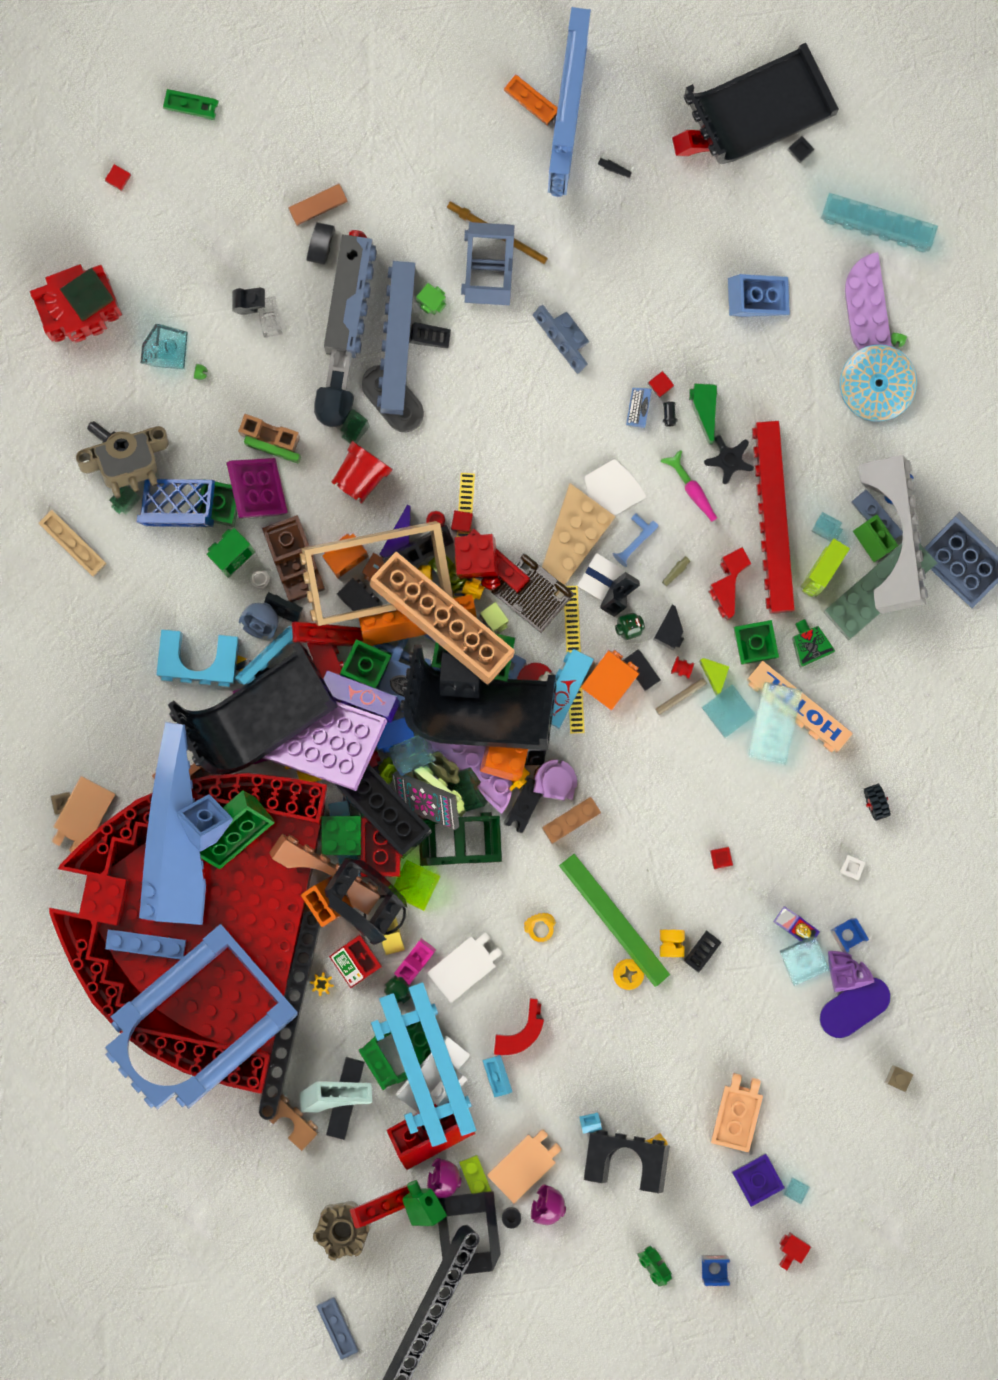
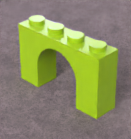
[800,538,850,597]

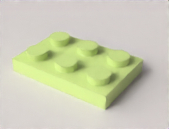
[413,764,466,817]

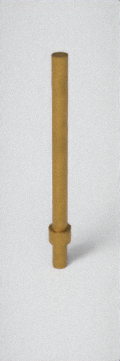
[447,201,548,265]

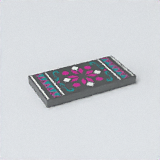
[392,771,459,830]

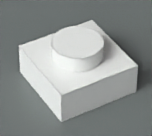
[840,855,865,880]

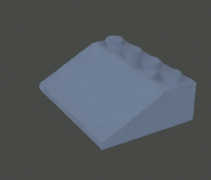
[924,511,998,608]

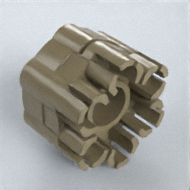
[313,1201,371,1261]

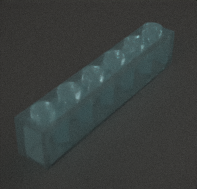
[820,193,938,252]

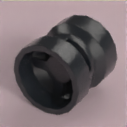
[502,1207,521,1229]

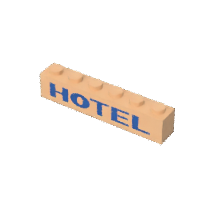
[747,661,853,752]

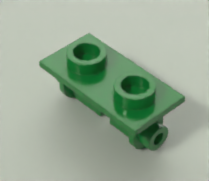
[637,1245,672,1287]

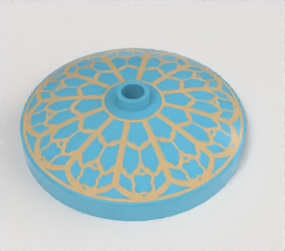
[840,345,917,421]

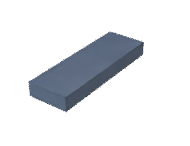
[316,1297,359,1360]

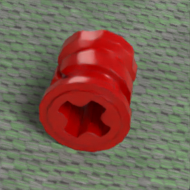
[671,656,695,679]

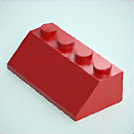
[386,1101,475,1170]

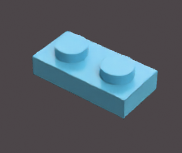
[482,1055,513,1098]

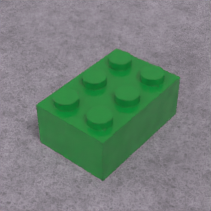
[206,528,255,578]

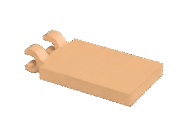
[52,776,115,852]
[711,1073,763,1152]
[487,1129,562,1204]

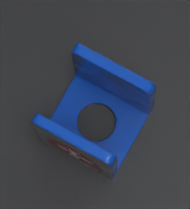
[830,918,869,953]
[702,1255,730,1286]

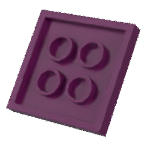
[226,458,288,518]

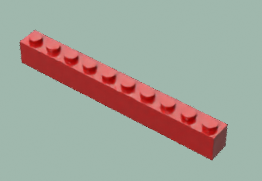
[752,421,794,614]

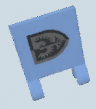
[378,647,431,704]

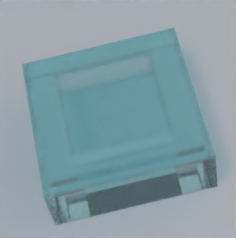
[783,1177,810,1204]

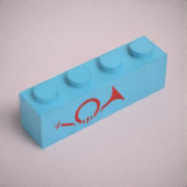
[552,649,594,729]

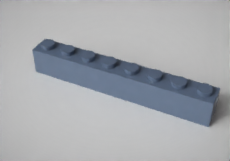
[377,261,415,415]

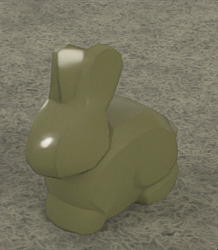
[426,751,460,784]

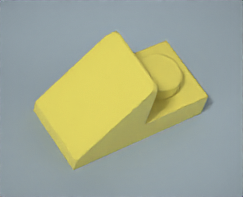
[382,917,405,955]

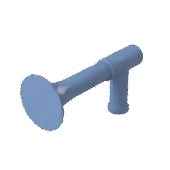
[613,513,659,567]

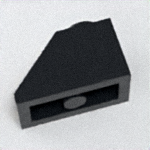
[653,604,684,650]

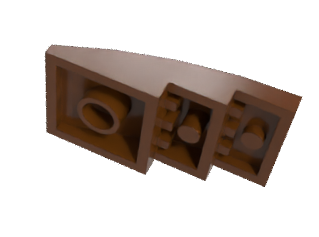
[262,515,325,602]

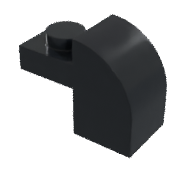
[232,287,265,315]

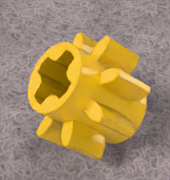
[462,578,485,601]
[310,972,334,996]

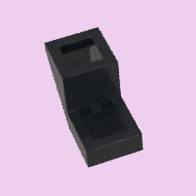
[600,572,640,617]

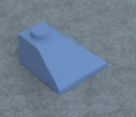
[177,794,233,852]

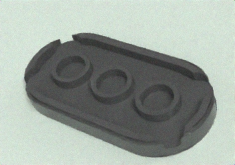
[362,365,424,432]

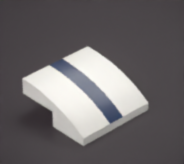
[577,553,629,602]

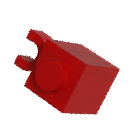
[779,1232,811,1271]

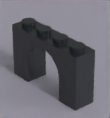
[583,1130,670,1194]

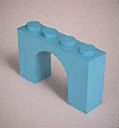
[156,630,239,687]

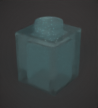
[811,512,843,542]

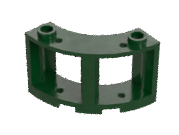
[419,812,502,866]

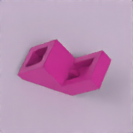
[394,938,436,985]

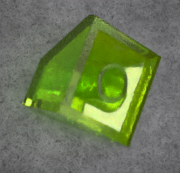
[394,860,441,911]

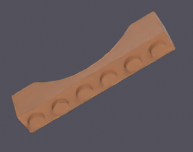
[269,834,381,915]

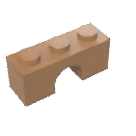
[238,414,300,452]
[542,797,601,844]
[263,1093,319,1151]

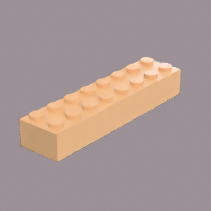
[370,552,515,685]

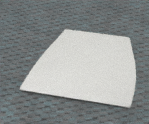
[585,459,646,516]

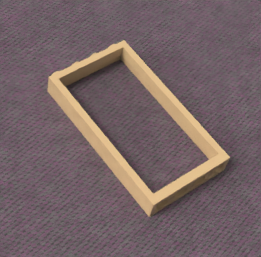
[300,521,453,626]

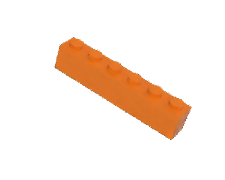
[359,595,477,646]

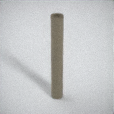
[655,678,707,715]

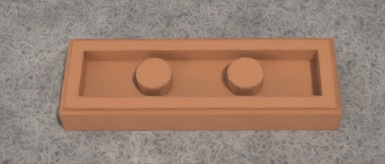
[288,184,348,226]

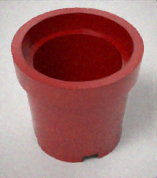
[331,441,393,504]

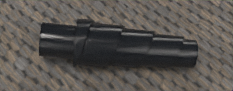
[598,158,632,178]

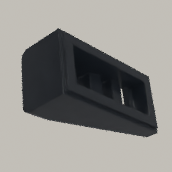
[409,322,451,348]
[683,930,722,973]

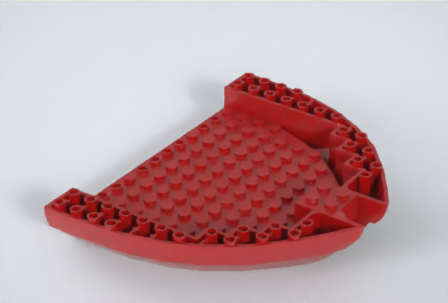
[49,773,327,1094]

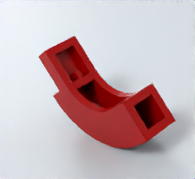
[494,998,544,1055]

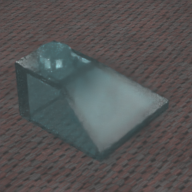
[140,324,188,369]

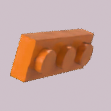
[504,75,557,126]

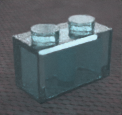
[389,735,436,776]

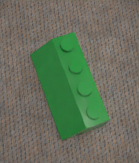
[200,790,275,869]

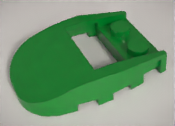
[358,1021,431,1090]

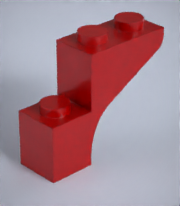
[708,547,751,620]

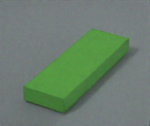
[244,436,301,464]

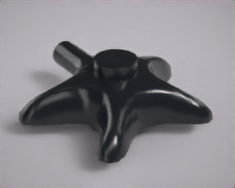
[704,435,754,484]

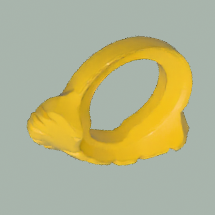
[524,913,556,942]

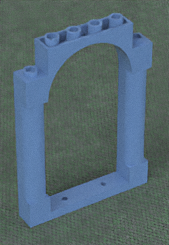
[548,7,591,197]
[105,924,298,1110]

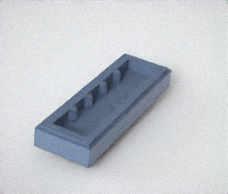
[851,490,903,540]

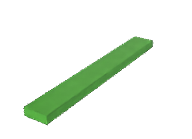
[559,854,670,987]

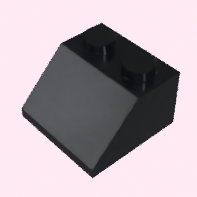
[440,651,481,698]

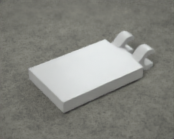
[427,932,503,1003]

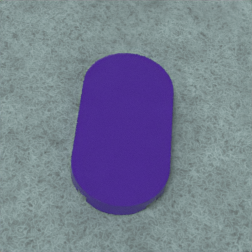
[820,977,890,1038]

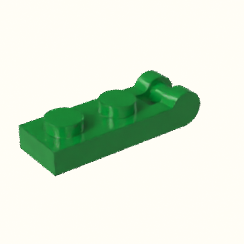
[163,89,219,120]

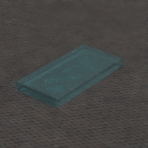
[748,682,803,765]

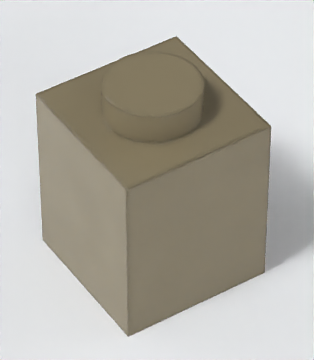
[885,1065,914,1092]

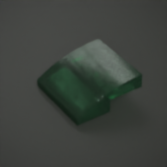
[446,767,488,812]

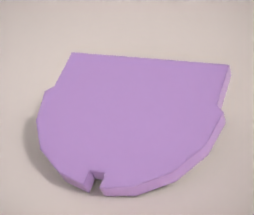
[533,760,577,801]

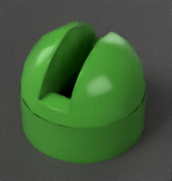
[891,332,907,347]
[194,364,208,380]

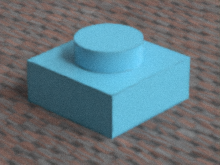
[579,1113,602,1134]

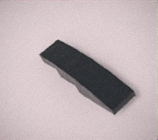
[382,525,454,566]
[326,1057,365,1140]

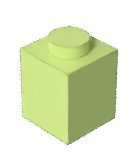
[480,602,509,633]

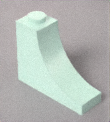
[300,1082,372,1113]

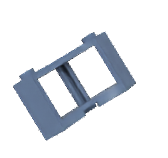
[461,222,515,305]

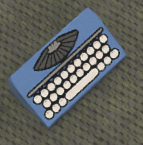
[626,388,652,428]

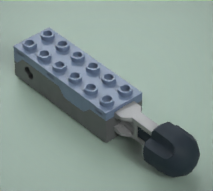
[314,230,377,427]

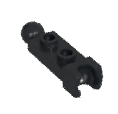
[504,766,542,834]

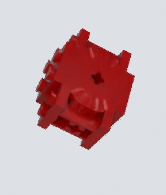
[30,264,122,342]

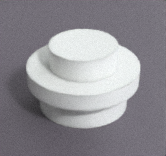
[250,570,270,589]

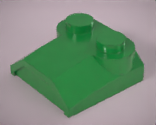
[733,620,779,665]

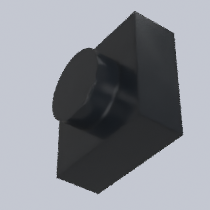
[788,136,815,163]

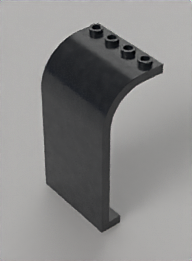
[683,43,839,164]
[168,642,338,774]
[400,645,557,750]

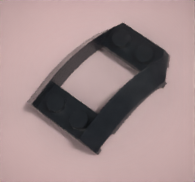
[324,858,408,945]
[437,1191,501,1275]

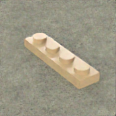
[39,510,107,577]

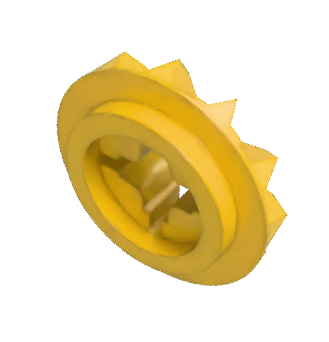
[613,959,644,990]

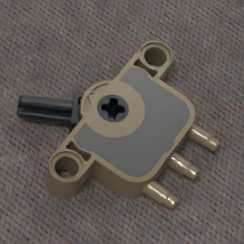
[76,421,169,498]

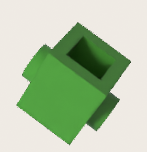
[416,283,446,315]

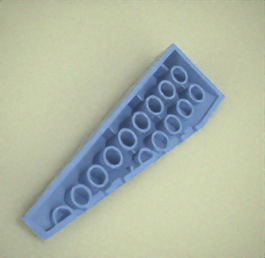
[139,722,206,925]

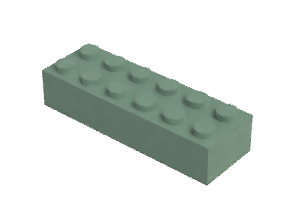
[824,543,937,641]

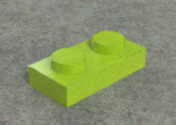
[459,1155,491,1194]

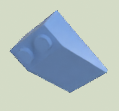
[728,274,790,317]

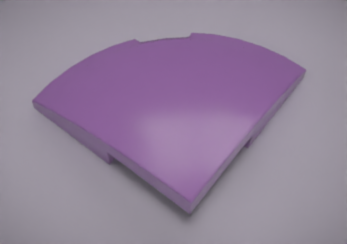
[828,951,874,992]

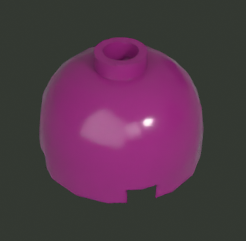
[427,1158,462,1198]
[531,1184,566,1225]

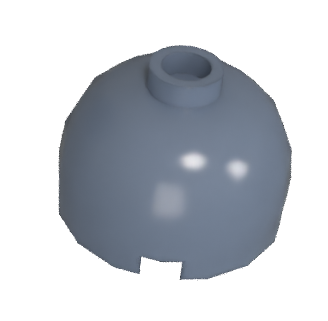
[239,603,278,639]

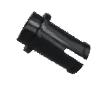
[663,402,678,427]

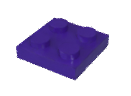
[732,1153,785,1207]

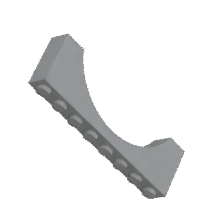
[859,455,928,614]

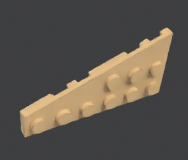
[542,483,616,596]

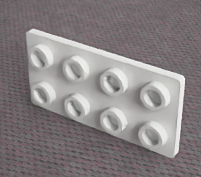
[396,1036,470,1113]

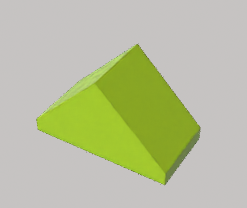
[699,658,729,695]

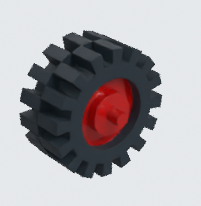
[864,783,891,821]

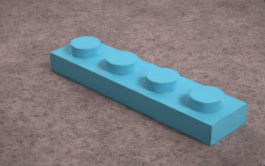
[234,626,293,685]

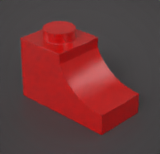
[672,130,710,156]

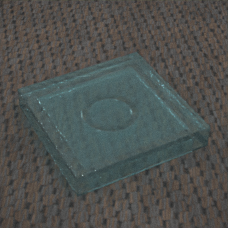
[702,684,755,738]
[779,935,829,986]

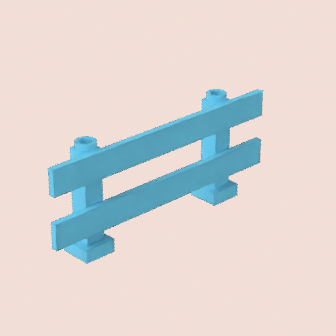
[371,982,477,1147]

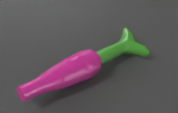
[660,450,717,522]

